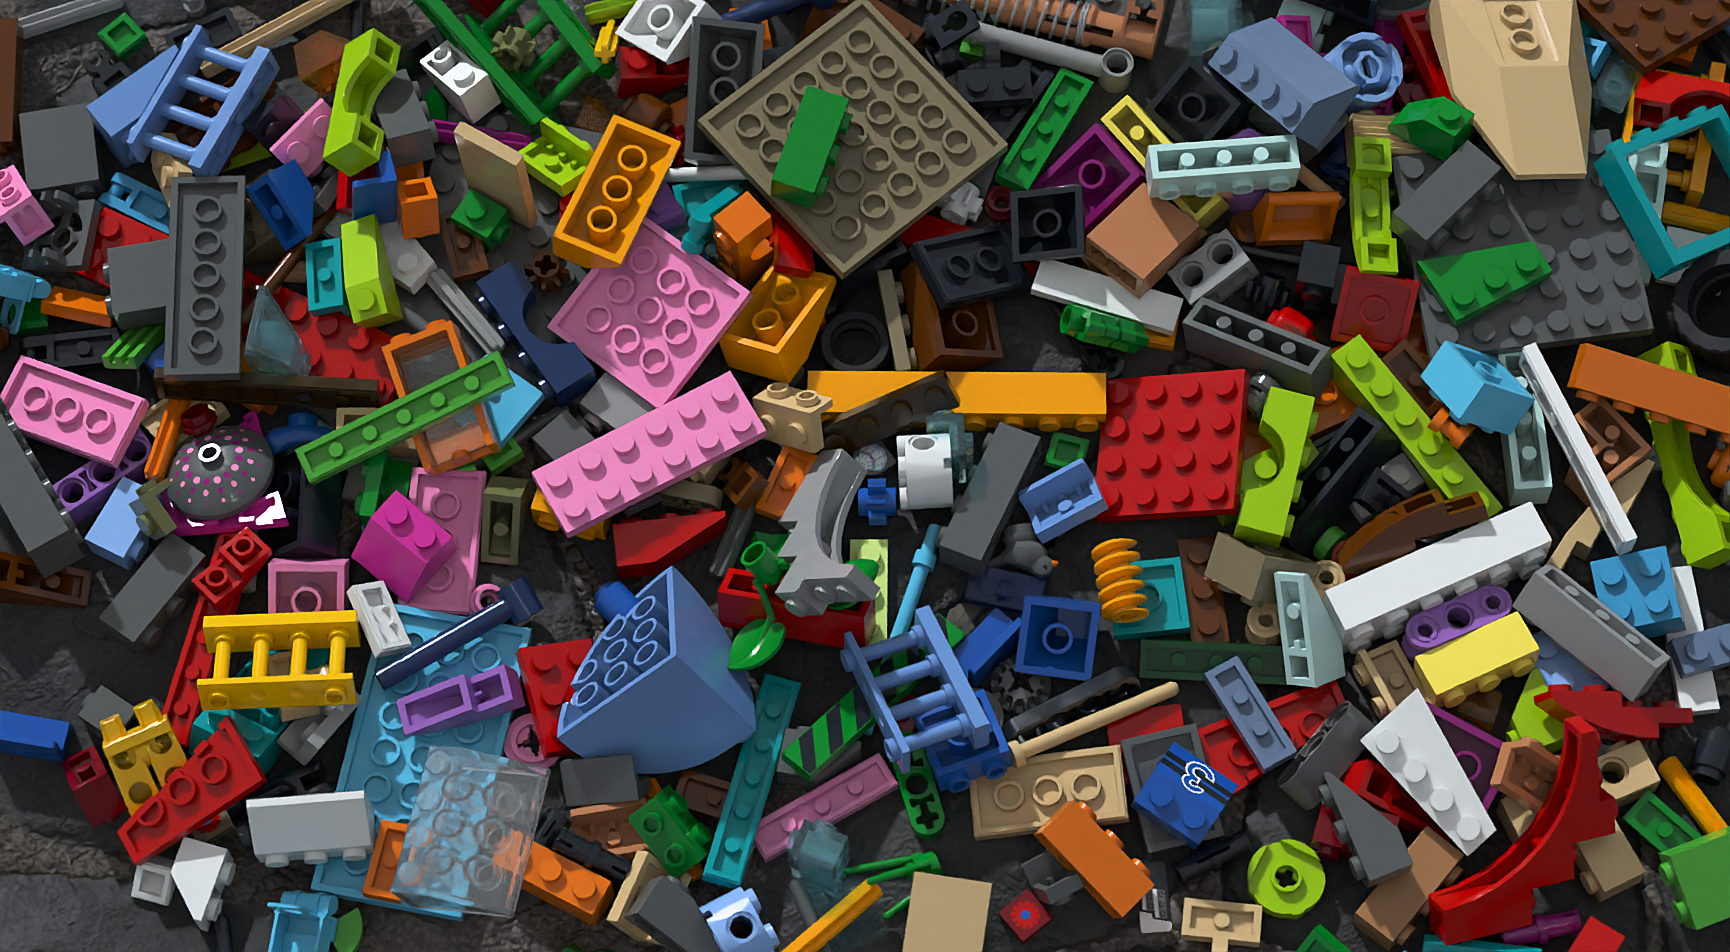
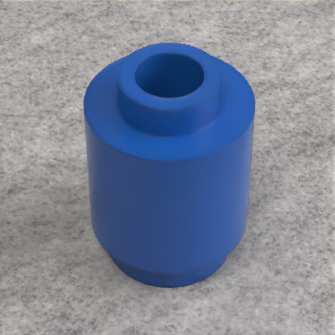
[594,581,639,624]

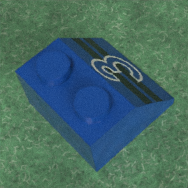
[1131,742,1239,850]

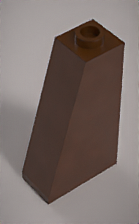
[0,18,24,157]

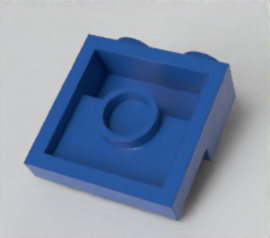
[912,689,1013,793]

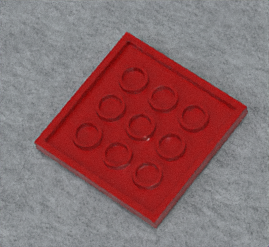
[1093,369,1250,523]

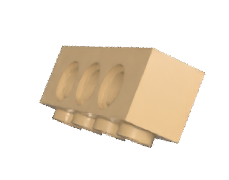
[1496,740,1661,844]

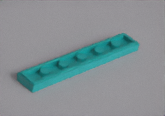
[702,673,801,889]

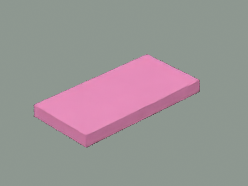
[0,355,150,469]
[398,467,488,617]

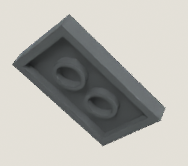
[1120,723,1224,855]

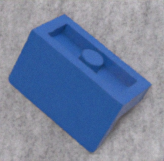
[352,150,398,224]
[953,607,1021,688]
[0,710,73,762]

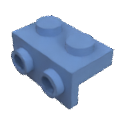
[1017,458,1109,544]

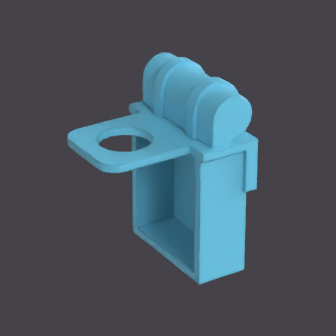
[0,264,51,334]
[267,890,338,952]

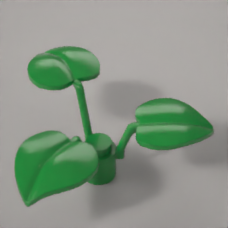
[727,531,880,671]

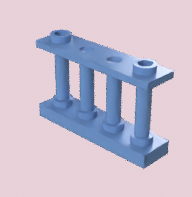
[126,24,280,177]
[840,605,990,774]

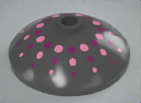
[164,426,275,521]

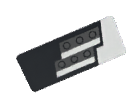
[1138,859,1172,933]

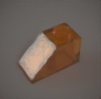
[293,30,351,95]

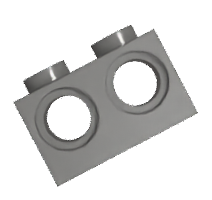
[1167,228,1259,307]

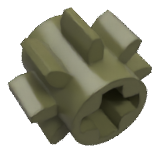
[490,25,537,72]

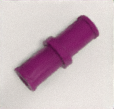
[1500,908,1582,945]

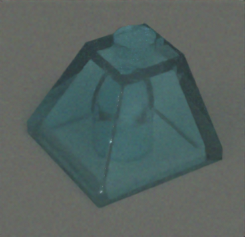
[243,286,312,376]

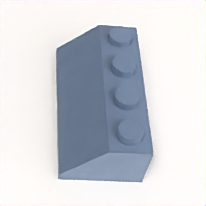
[1208,17,1361,148]

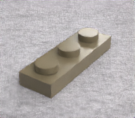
[877,269,917,371]

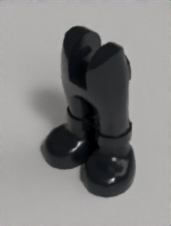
[226,760,336,852]

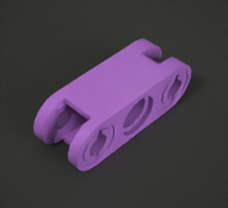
[1401,585,1512,662]

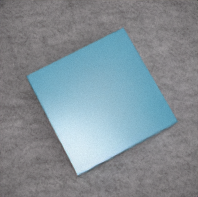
[450,353,545,453]

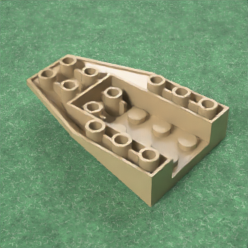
[1425,0,1592,180]

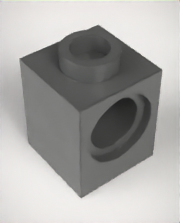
[78,685,140,738]

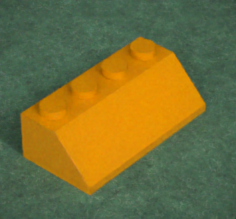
[553,114,681,268]

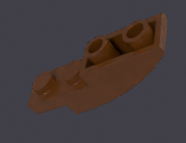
[1336,488,1489,574]

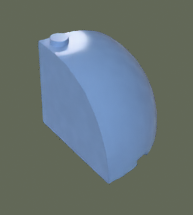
[557,566,756,774]

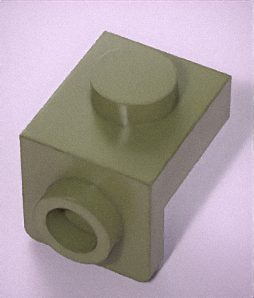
[128,478,177,541]

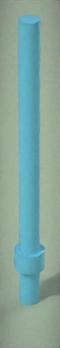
[864,524,941,735]

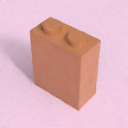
[1084,182,1200,299]

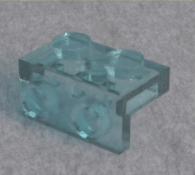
[1590,49,1642,121]
[926,410,974,484]

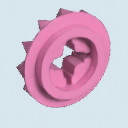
[504,713,560,773]

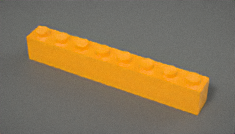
[808,371,1106,432]

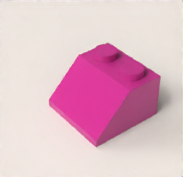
[351,490,458,604]

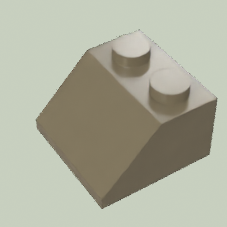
[1204,532,1321,607]

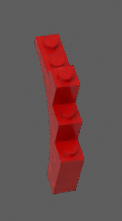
[1428,715,1619,946]

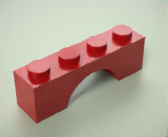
[1633,70,1730,129]

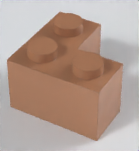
[1564,397,1652,507]

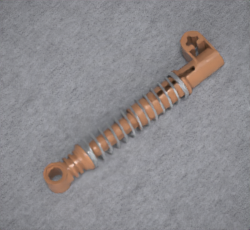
[903,0,1167,60]

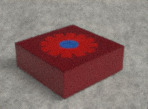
[998,889,1053,945]

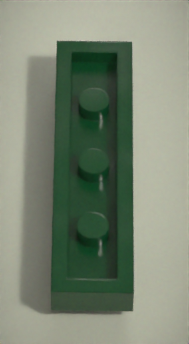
[1139,638,1288,685]

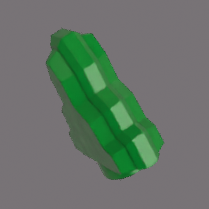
[1060,304,1150,354]

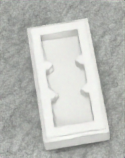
[346,580,412,658]

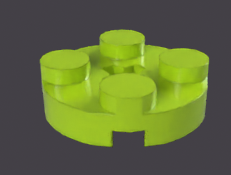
[1247,839,1326,919]

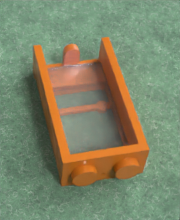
[381,319,502,477]

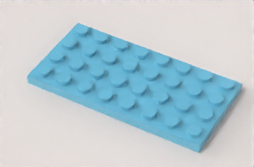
[310,604,533,922]

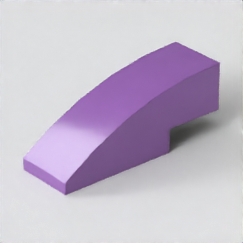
[396,664,526,737]

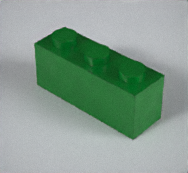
[770,85,853,209]

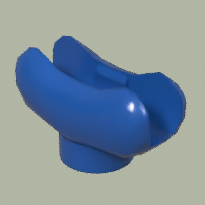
[265,413,332,455]

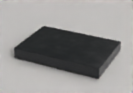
[908,224,1034,310]

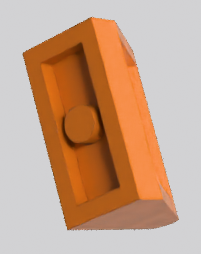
[1252,191,1340,246]

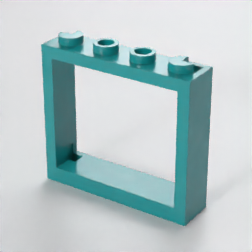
[1593,104,1730,280]

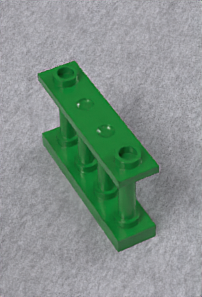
[465,0,618,125]

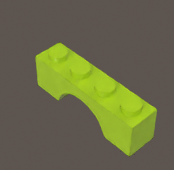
[322,28,401,177]
[1233,386,1319,548]

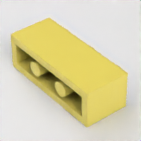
[1413,611,1540,708]

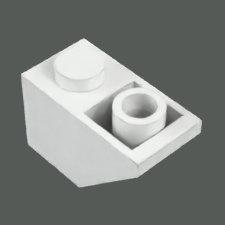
[419,40,501,124]
[170,837,236,932]

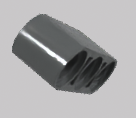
[1277,701,1375,811]

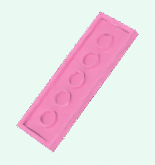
[531,371,767,538]

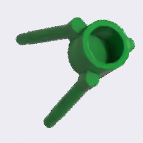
[844,850,943,920]

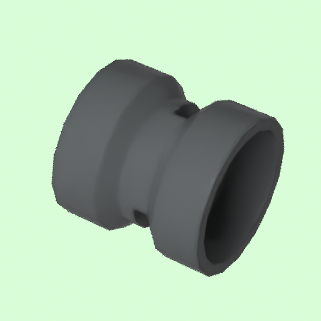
[1247,371,1282,424]

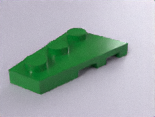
[1415,241,1553,327]

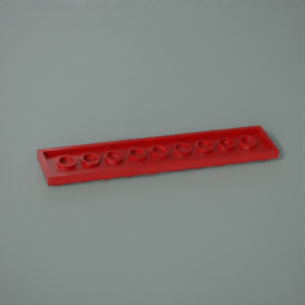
[72,207,416,407]

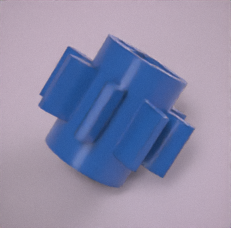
[858,478,896,525]

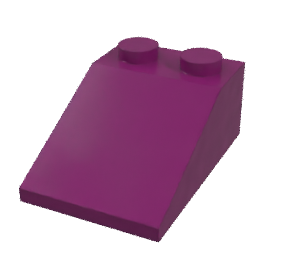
[1031,123,1147,237]

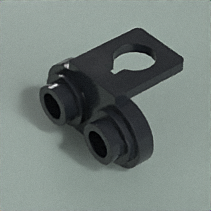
[919,0,980,72]

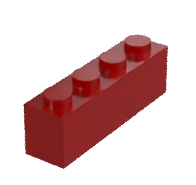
[718,568,876,648]

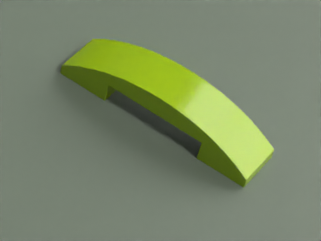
[1350,136,1398,275]

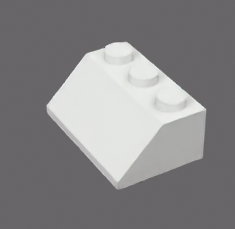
[246,790,376,867]

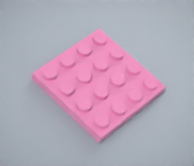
[547,217,753,408]

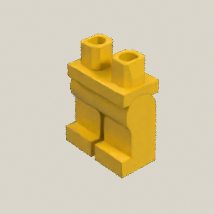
[100,699,188,816]

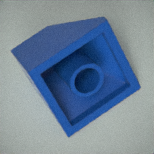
[1014,595,1101,681]

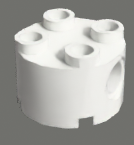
[897,433,953,510]

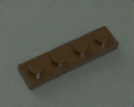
[819,369,960,454]

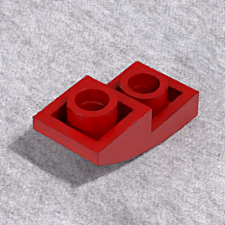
[769,212,813,279]
[191,527,272,611]

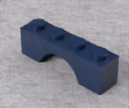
[476,259,597,408]

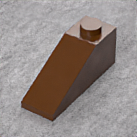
[0,551,92,609]

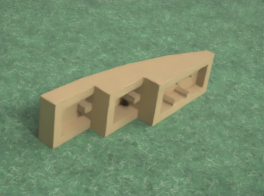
[1547,459,1655,571]

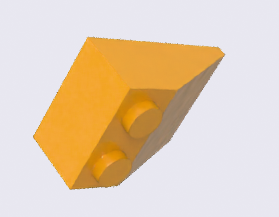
[718,261,837,384]

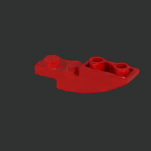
[1534,684,1693,744]

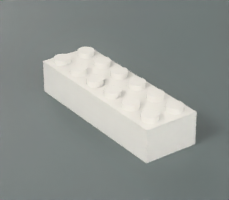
[1322,501,1552,654]

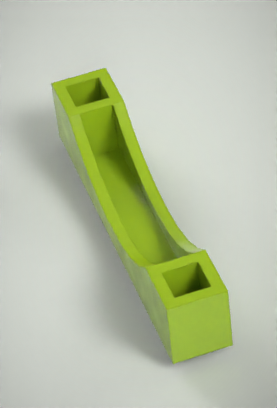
[1331,334,1503,532]
[1635,341,1730,570]

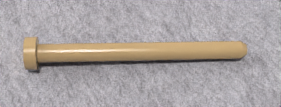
[1007,681,1179,769]

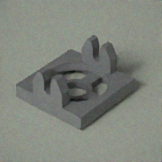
[21,190,102,275]

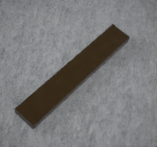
[153,367,382,409]

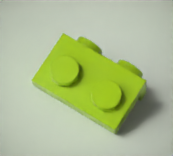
[518,117,594,197]

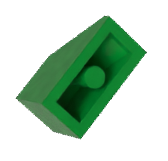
[1388,96,1475,162]

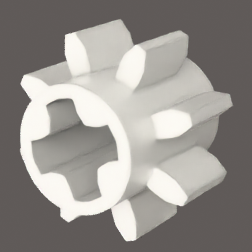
[937,182,984,225]

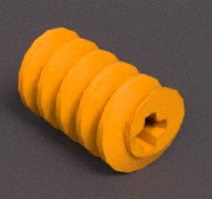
[1091,538,1150,623]

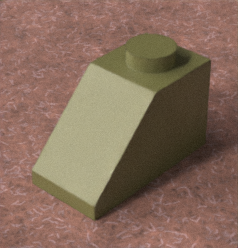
[481,475,529,566]

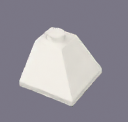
[615,0,724,65]

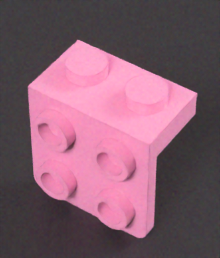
[269,98,332,178]

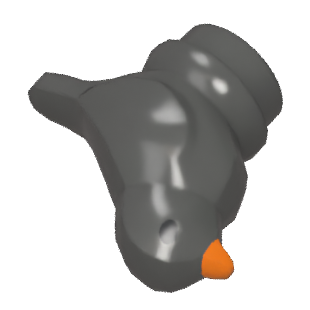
[987,523,1059,578]

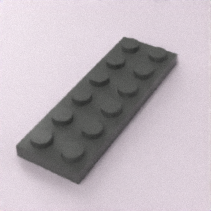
[163,176,247,382]

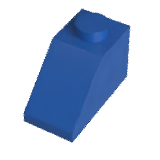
[246,159,314,251]

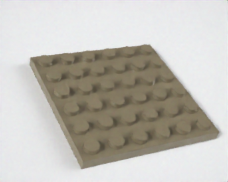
[698,0,1008,280]

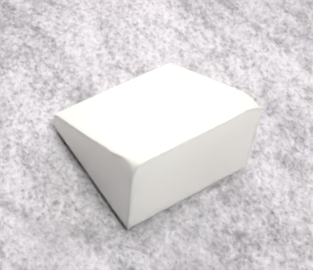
[131,856,176,906]

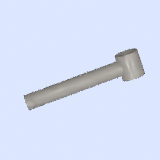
[966,19,1134,93]

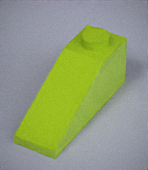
[341,214,403,328]

